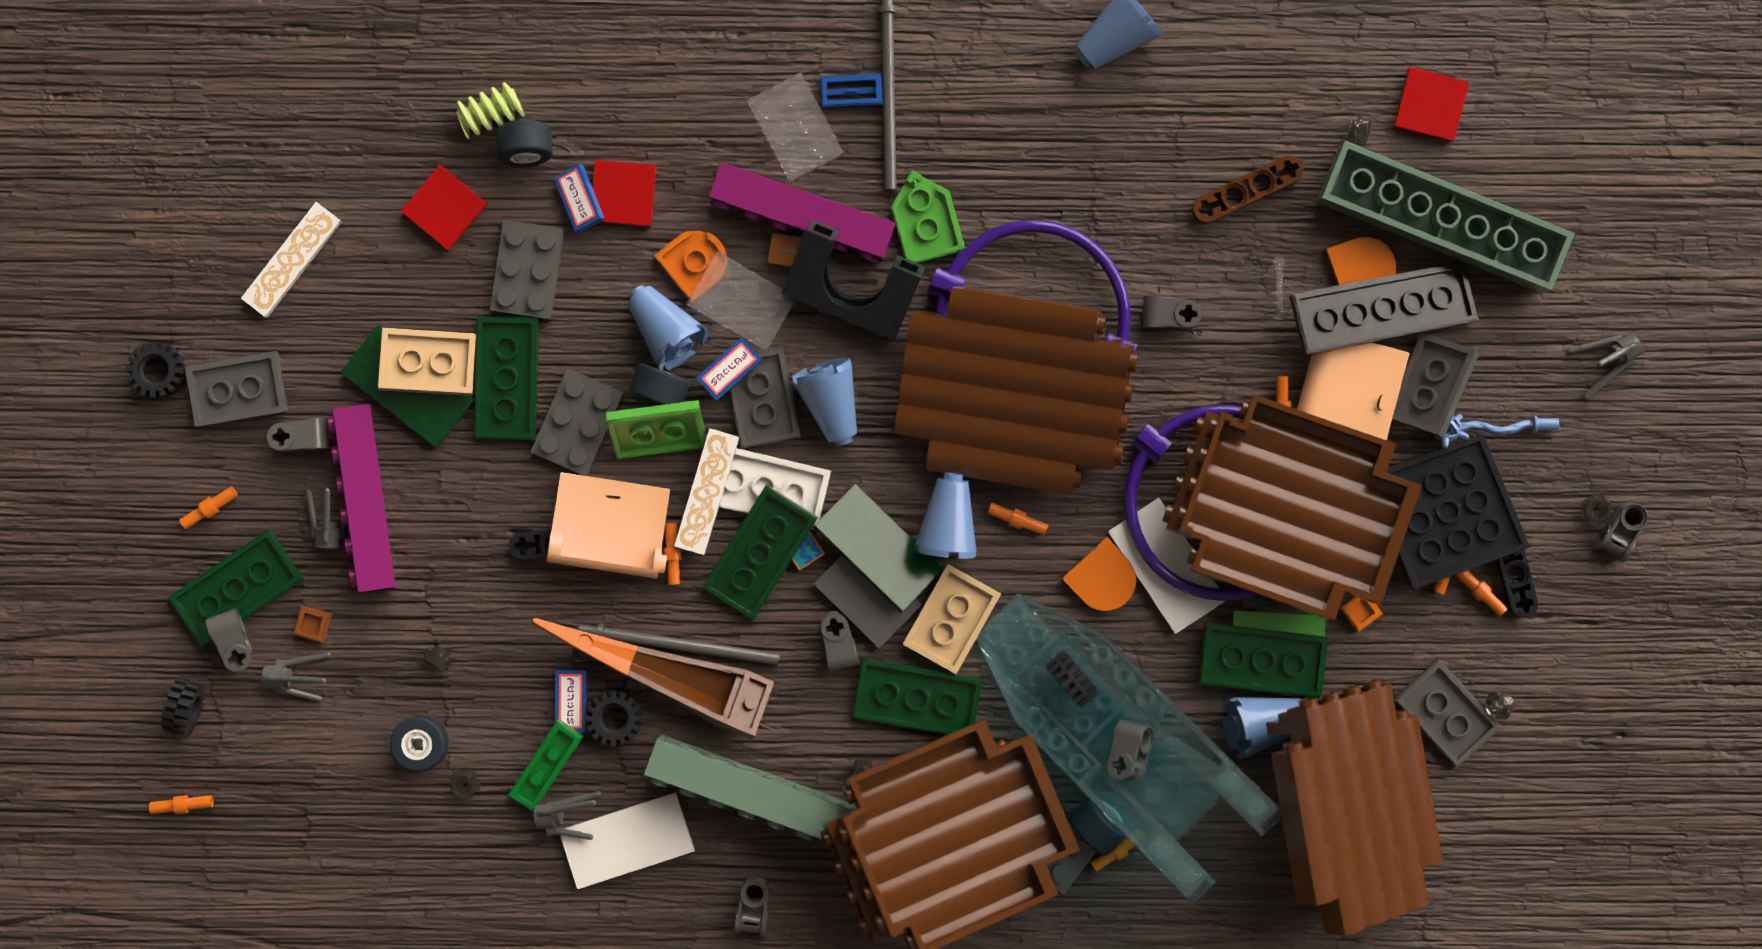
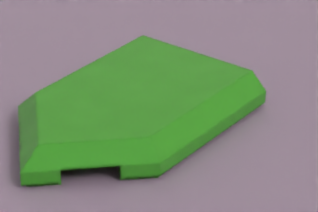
[891,170,965,264]

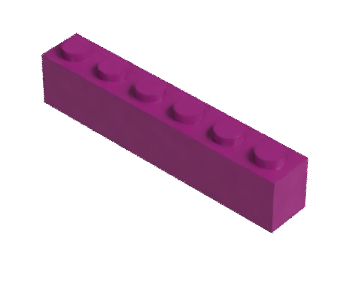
[709,162,896,263]
[328,404,396,592]

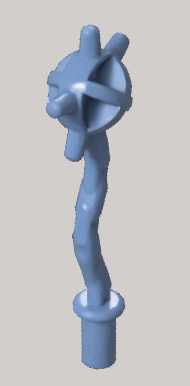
[1434,414,1559,448]

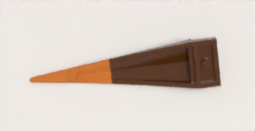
[531,618,774,740]

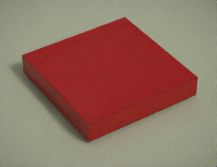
[1393,67,1469,142]
[593,160,657,227]
[401,164,488,251]

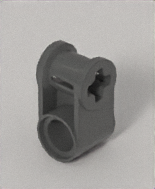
[1142,296,1202,329]
[267,418,329,453]
[1594,502,1648,562]
[206,608,252,672]
[821,610,860,672]
[1107,719,1154,782]
[734,875,770,937]

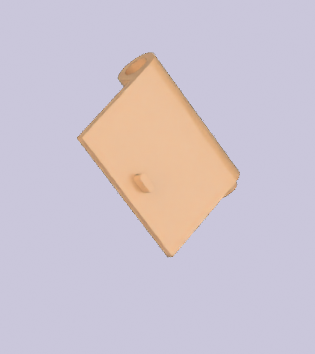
[1297,343,1409,440]
[547,472,670,579]

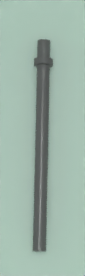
[878,0,897,190]
[579,624,780,666]

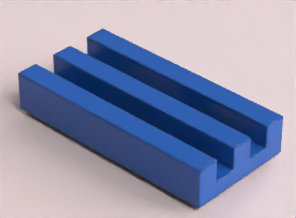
[820,74,883,109]

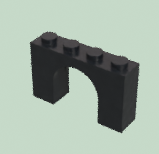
[781,219,925,341]

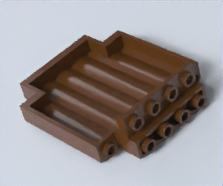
[894,286,1138,495]
[1162,394,1422,621]
[1266,679,1443,935]
[820,720,1080,949]

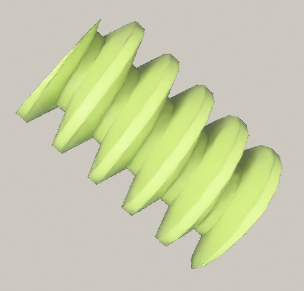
[456,82,525,139]

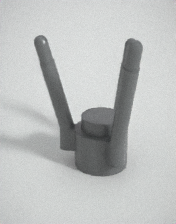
[1567,333,1643,400]
[306,488,346,548]
[262,652,331,702]
[534,791,602,840]

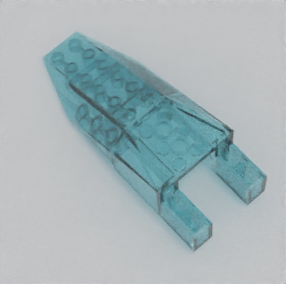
[976,593,1282,904]

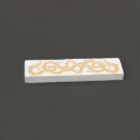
[241,202,342,318]
[675,428,740,555]

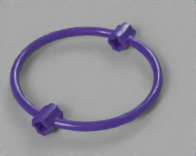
[928,220,1138,353]
[1125,405,1256,601]

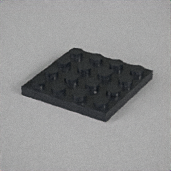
[1386,433,1530,591]

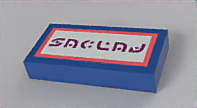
[553,163,605,233]
[696,337,763,401]
[555,670,587,732]

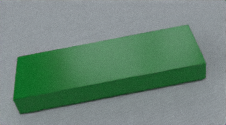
[507,718,584,812]

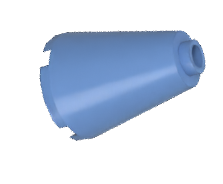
[1076,0,1163,69]
[628,286,708,371]
[791,358,857,446]
[915,473,977,559]
[1222,697,1302,759]

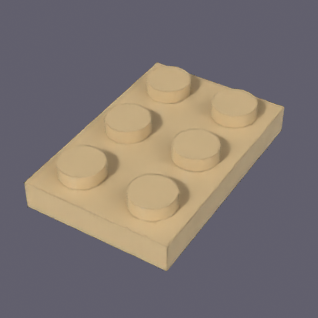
[378,328,476,396]
[903,564,1001,674]

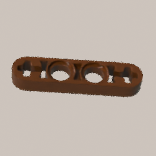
[1192,155,1304,224]

